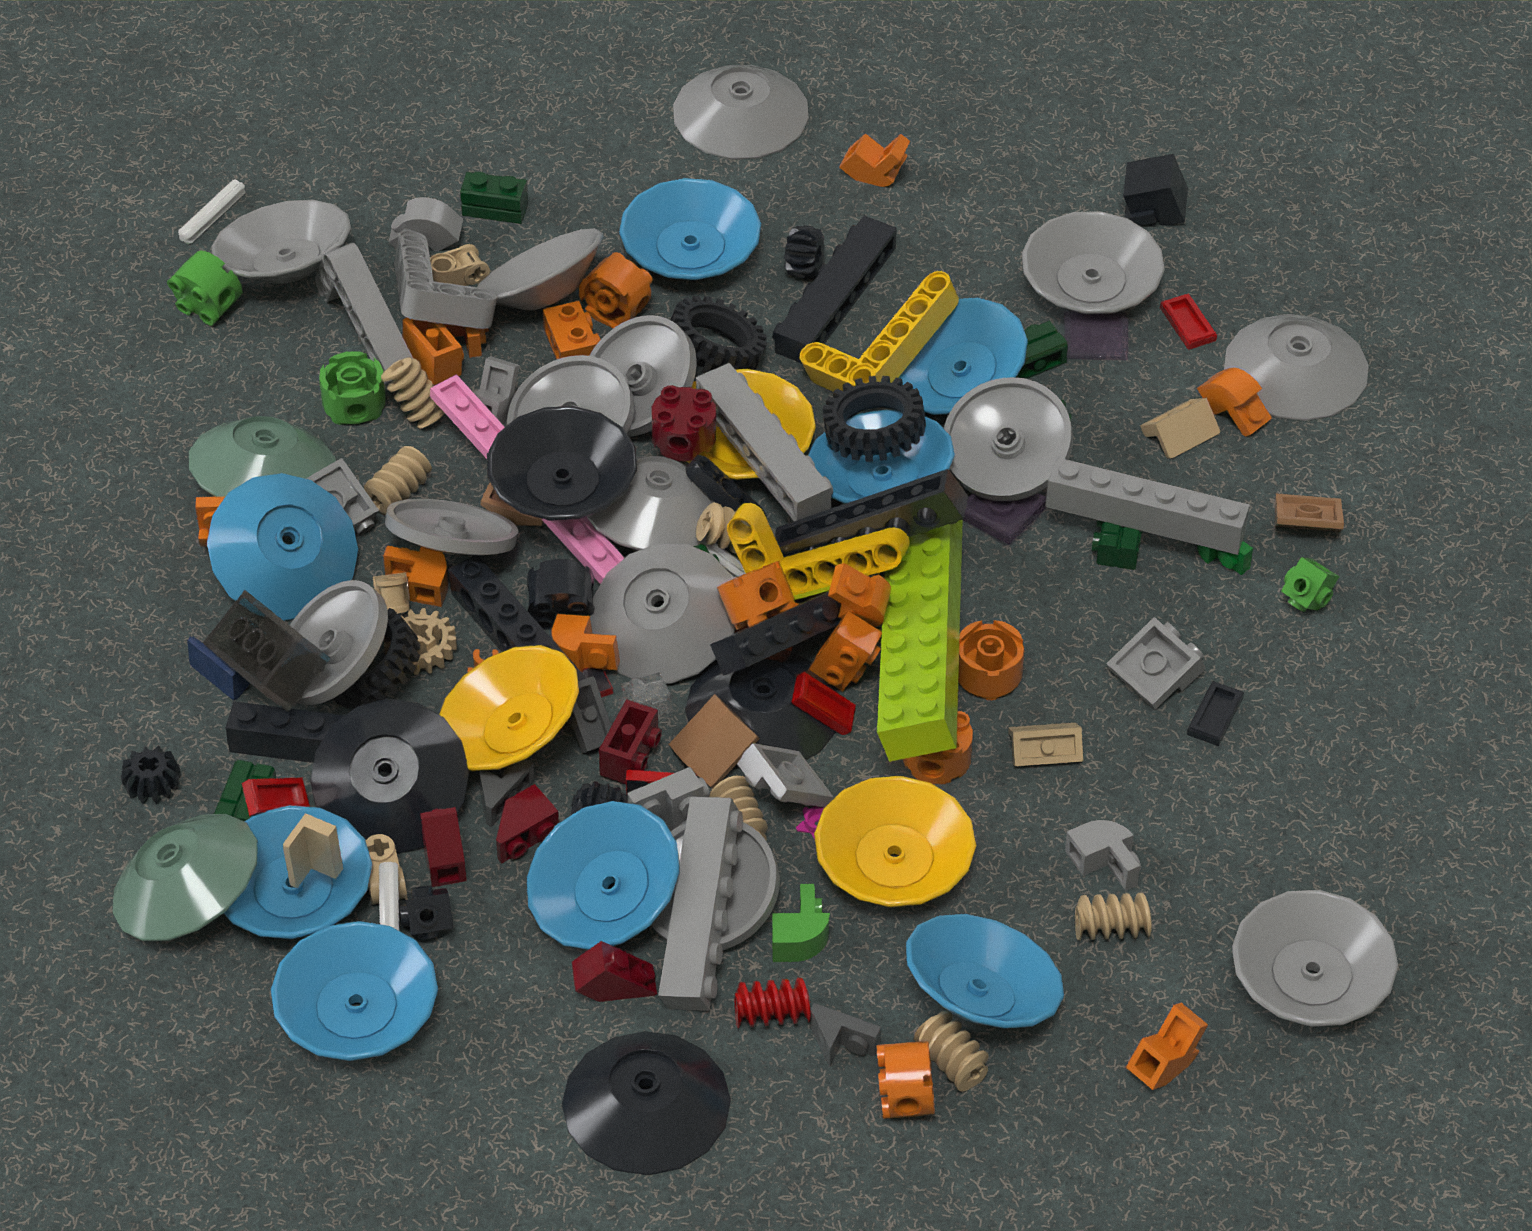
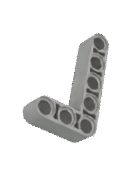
[394,231,497,329]
[315,243,413,391]

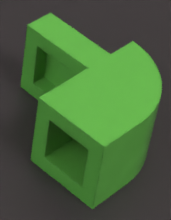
[772,884,830,962]

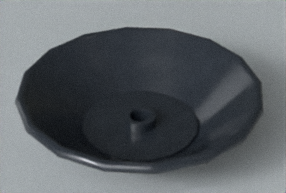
[487,406,637,521]
[685,651,837,768]
[310,699,470,854]
[562,1031,731,1175]

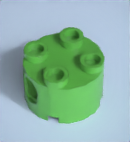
[167,250,243,326]
[319,352,386,425]

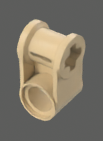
[430,244,490,286]
[373,572,410,614]
[366,834,407,905]

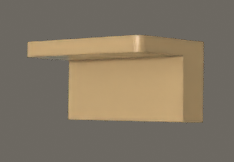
[1140,398,1220,458]
[1008,723,1083,766]
[283,813,343,888]

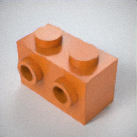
[543,301,600,360]
[402,318,464,385]
[809,611,882,692]

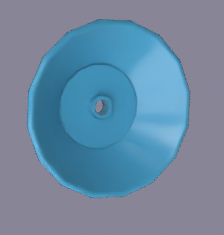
[619,178,761,280]
[899,298,1028,415]
[808,409,955,504]
[207,473,358,621]
[527,801,680,950]
[224,805,372,939]
[906,914,1064,1029]
[270,921,438,1061]

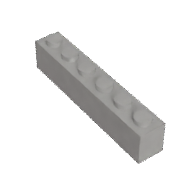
[696,363,833,521]
[1046,457,1250,555]
[658,797,743,1011]

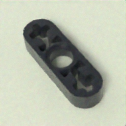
[685,455,767,519]

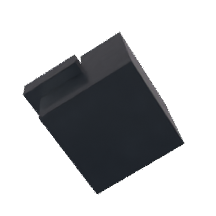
[1123,154,1188,226]

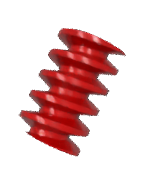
[734,978,811,1028]

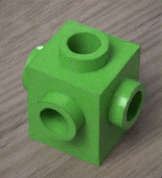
[1281,557,1339,612]

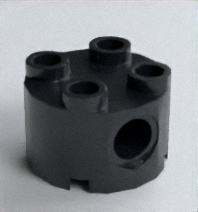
[527,559,595,630]

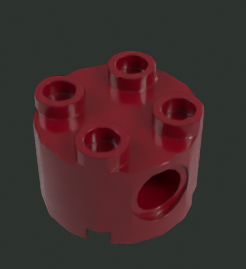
[651,385,716,461]

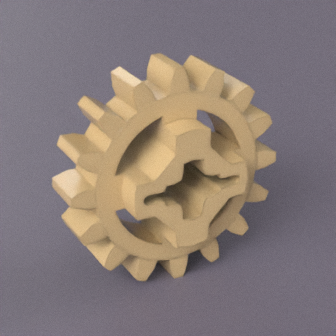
[383,608,457,675]

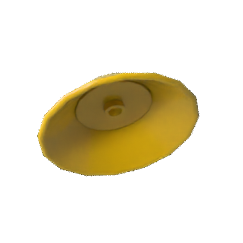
[686,369,816,480]
[439,645,579,771]
[814,776,976,907]

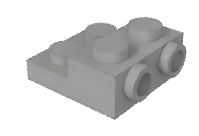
[306,458,379,535]
[1106,617,1206,710]
[737,743,834,807]
[627,767,710,831]

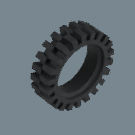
[670,296,767,373]
[823,376,926,462]
[333,608,420,709]

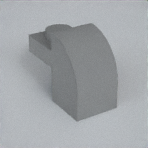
[389,197,463,251]
[473,356,520,425]
[1065,820,1141,891]

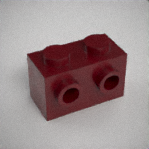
[599,699,662,784]

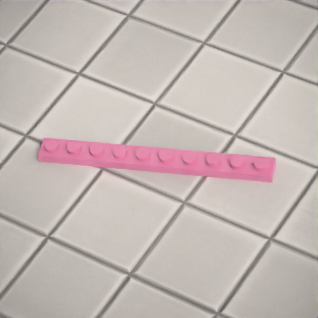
[430,374,624,584]

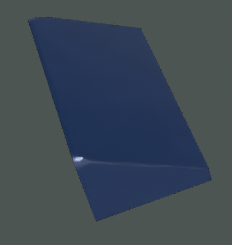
[187,636,250,700]

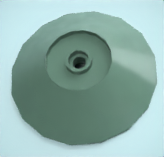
[189,416,336,497]
[113,814,258,941]

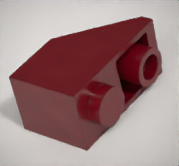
[496,784,559,864]
[420,807,467,887]
[572,941,657,1002]

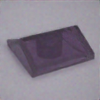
[1063,311,1128,360]

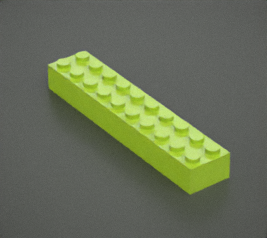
[877,520,963,762]

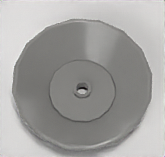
[673,65,809,160]
[211,200,351,284]
[1022,211,1165,314]
[477,228,604,311]
[1224,314,1369,421]
[587,456,714,551]
[590,544,736,684]
[1232,890,1398,1027]

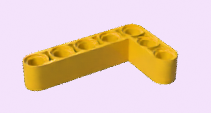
[799,271,959,391]
[727,503,910,596]

